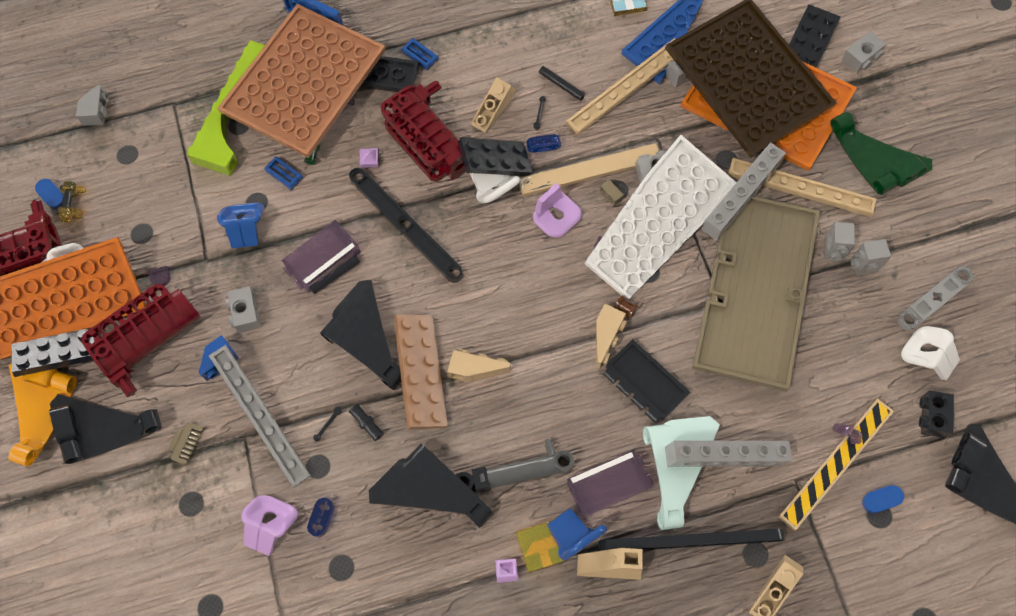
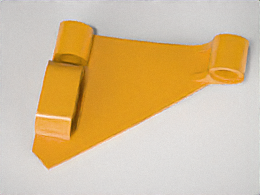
[8,363,77,467]

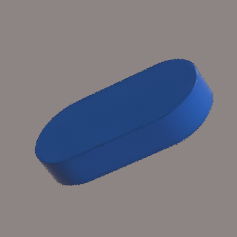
[35,179,64,209]
[862,485,904,514]

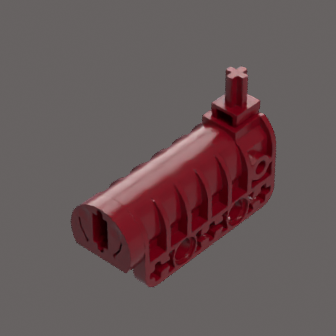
[380,80,466,182]
[0,200,62,276]
[81,284,201,398]

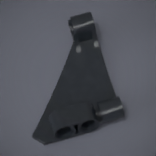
[49,394,162,464]
[945,425,1016,524]
[369,444,494,528]

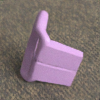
[533,183,582,238]
[241,495,298,556]

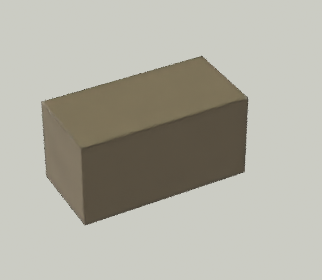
[599,179,624,206]

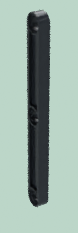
[349,168,463,283]
[598,529,785,551]

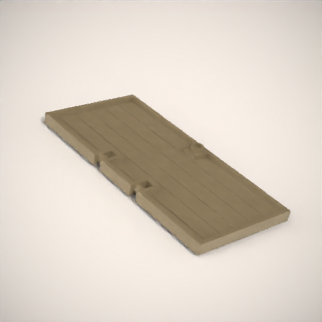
[692,196,820,392]

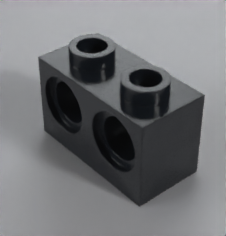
[919,391,954,438]

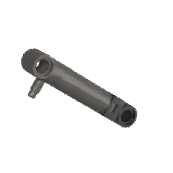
[456,439,574,493]

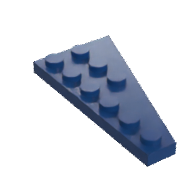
[621,0,703,85]

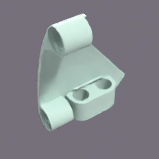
[643,416,720,530]

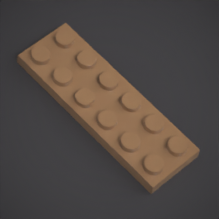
[394,315,448,429]

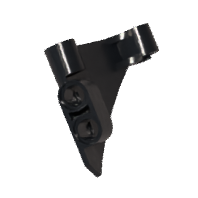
[320,280,402,390]

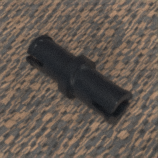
[349,404,384,441]

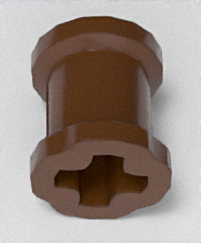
[613,295,638,320]

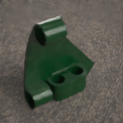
[830,111,933,195]

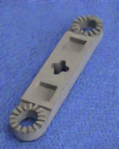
[898,266,974,331]

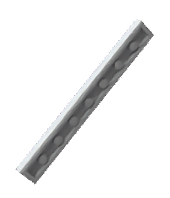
[209,345,311,488]

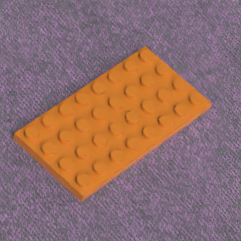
[0,237,146,359]

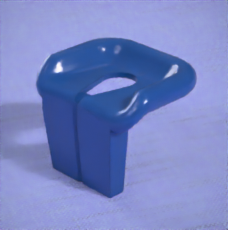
[217,203,264,248]
[547,508,607,560]

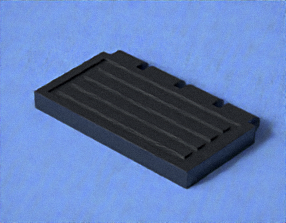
[603,339,690,423]

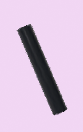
[539,66,585,101]
[309,255,361,294]

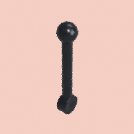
[533,96,546,130]
[313,407,342,441]

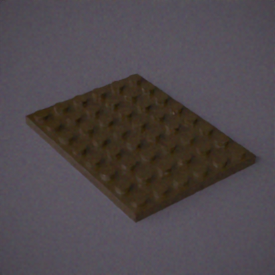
[665,0,837,158]

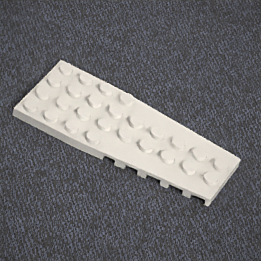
[585,135,737,300]

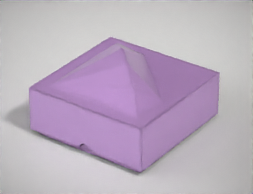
[360,148,379,168]
[495,559,518,583]

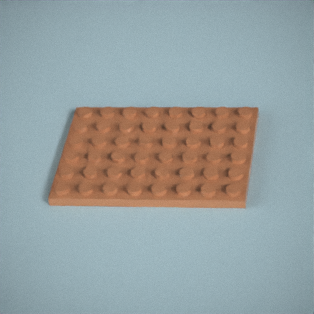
[217,4,386,158]

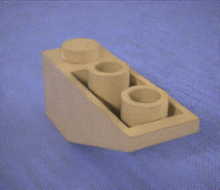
[471,77,517,133]
[595,304,627,369]
[447,349,511,382]
[577,548,642,580]
[749,555,803,616]

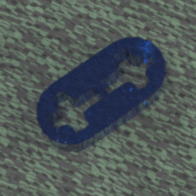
[526,134,561,153]
[307,498,335,538]

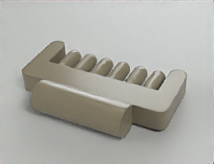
[168,423,204,465]

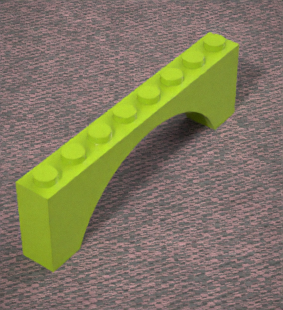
[187,40,265,176]

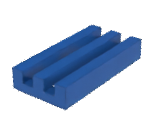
[401,38,439,71]
[264,156,303,191]

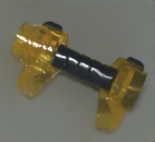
[56,181,86,222]

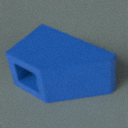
[199,335,239,381]

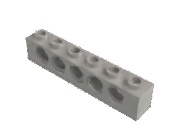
[702,142,786,241]
[665,441,792,467]

